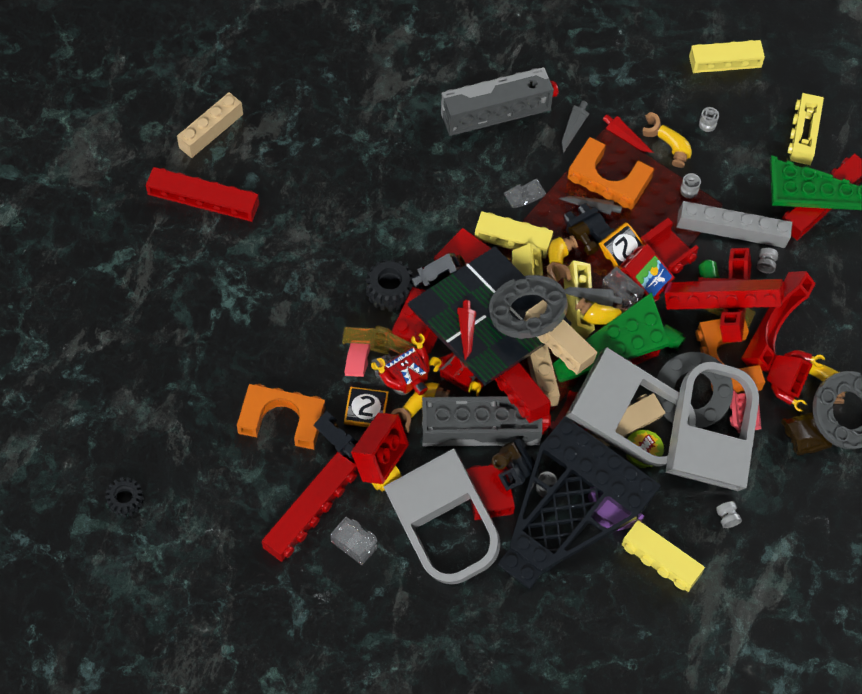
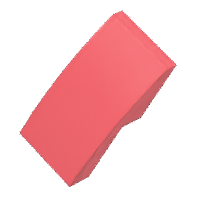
[345,339,372,377]

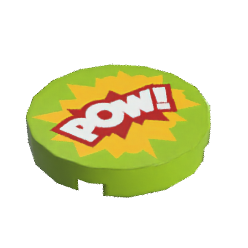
[626,430,664,468]

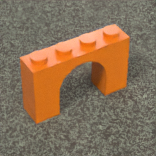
[568,137,654,210]
[695,319,765,394]
[237,384,326,450]

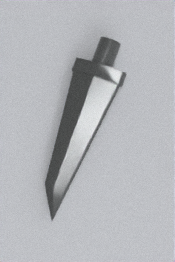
[562,101,589,153]
[559,196,622,215]
[564,287,622,307]

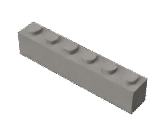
[676,201,792,248]

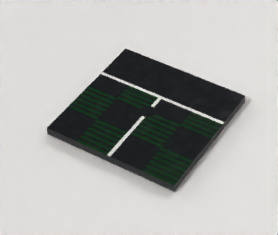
[408,247,572,386]

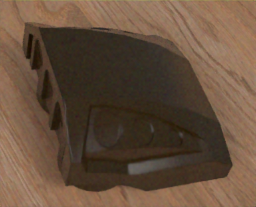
[781,412,832,456]

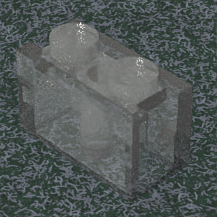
[601,267,645,310]
[330,517,377,565]

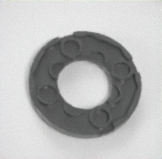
[489,275,568,339]
[655,352,733,429]
[813,371,862,449]

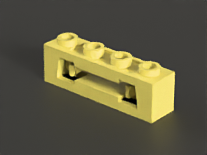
[787,93,824,165]

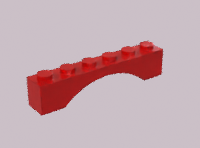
[720,248,752,342]
[741,271,816,371]

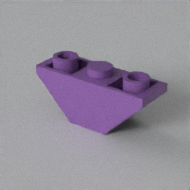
[588,488,644,531]

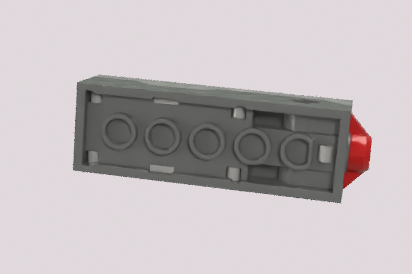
[441,67,559,136]
[422,396,551,446]

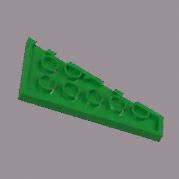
[770,155,862,210]
[553,292,670,383]

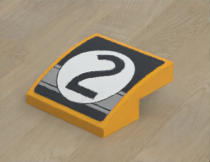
[599,222,643,270]
[344,387,389,427]

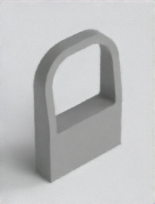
[566,347,696,466]
[666,362,759,491]
[384,448,500,584]

